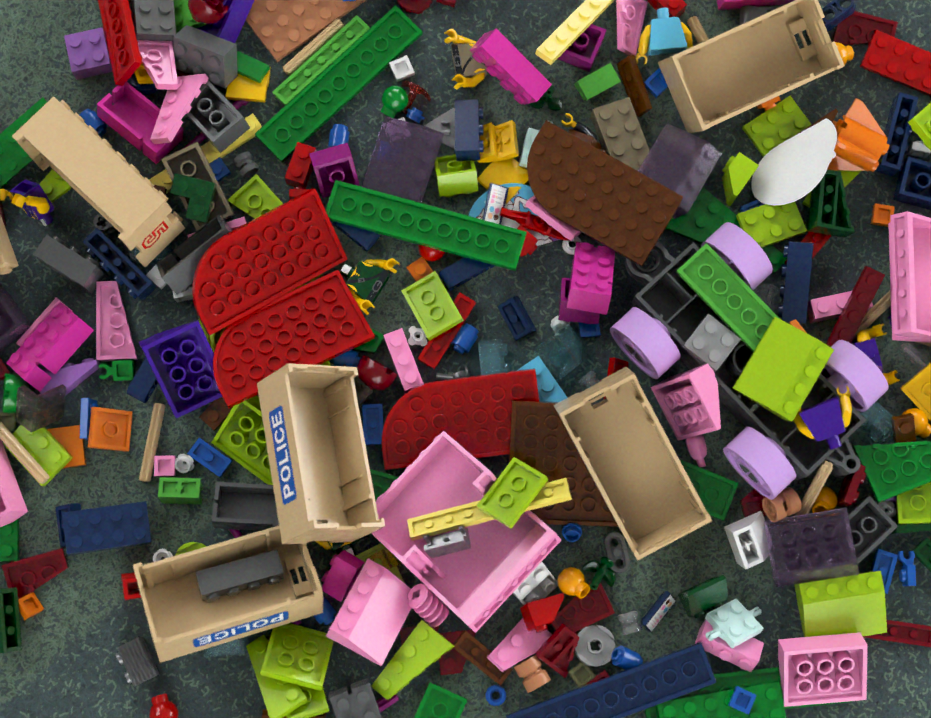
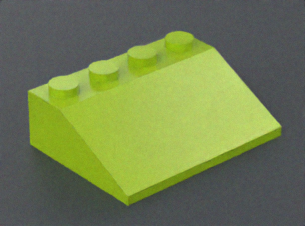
[733,317,834,422]
[211,395,273,485]
[794,571,887,637]

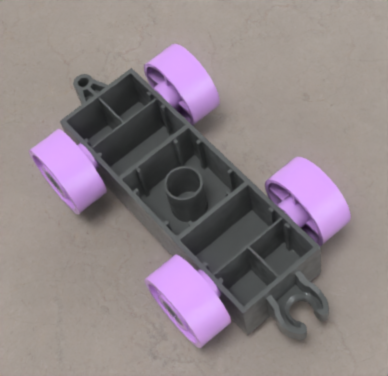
[610,222,888,500]

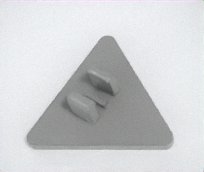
[420,108,455,149]

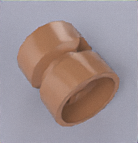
[762,487,802,522]
[514,654,551,693]

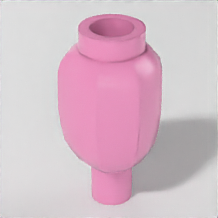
[685,435,707,468]

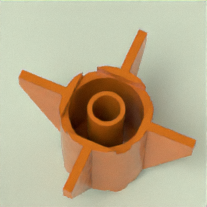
[827,98,890,172]

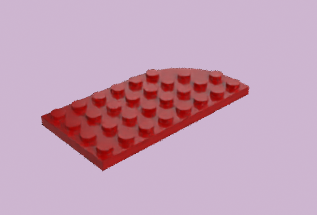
[192,188,348,336]
[213,270,375,409]
[382,368,540,470]

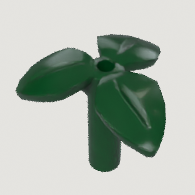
[529,78,563,111]
[582,557,616,590]

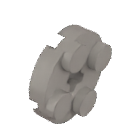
[574,625,616,667]

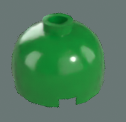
[2,373,34,414]

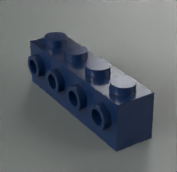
[875,92,918,176]
[82,228,157,301]
[778,242,814,323]

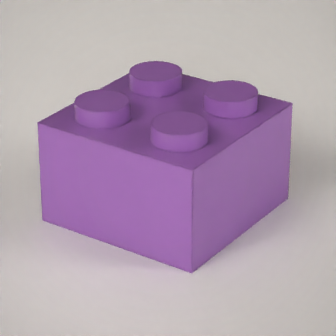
[64,27,113,80]

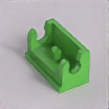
[574,63,621,101]
[158,477,203,505]

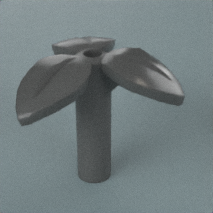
[436,365,470,381]

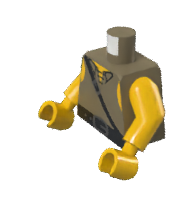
[444,29,487,89]

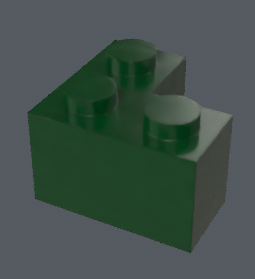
[170,173,216,223]

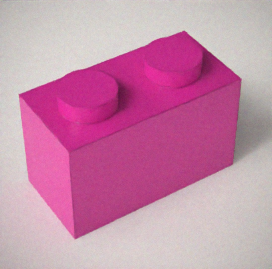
[321,550,365,602]

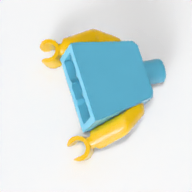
[635,8,693,64]

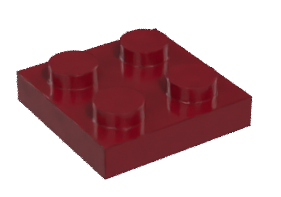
[837,465,866,508]

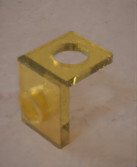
[365,548,403,570]

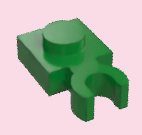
[98,359,135,381]

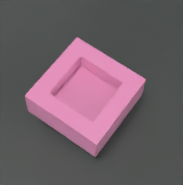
[154,455,176,477]

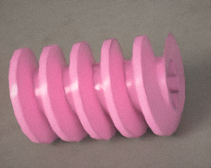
[408,584,450,627]

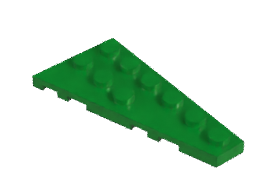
[666,183,787,274]
[853,441,931,503]

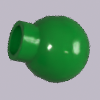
[380,85,409,118]

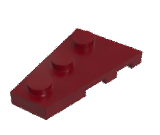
[832,11,898,45]
[2,547,69,599]
[552,582,615,632]

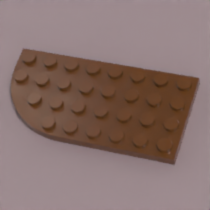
[527,120,684,267]

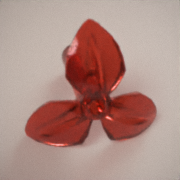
[401,81,431,114]

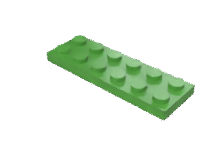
[676,243,780,352]

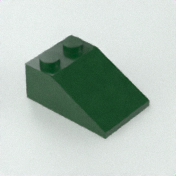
[678,575,728,618]

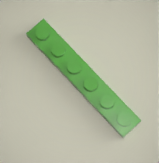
[273,15,370,106]

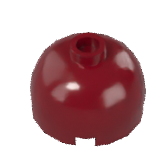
[188,0,228,24]
[357,354,398,392]

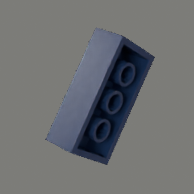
[893,157,931,210]
[62,501,151,556]

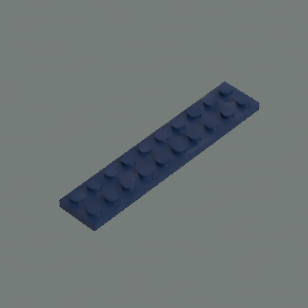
[506,642,717,718]

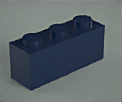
[455,99,484,161]

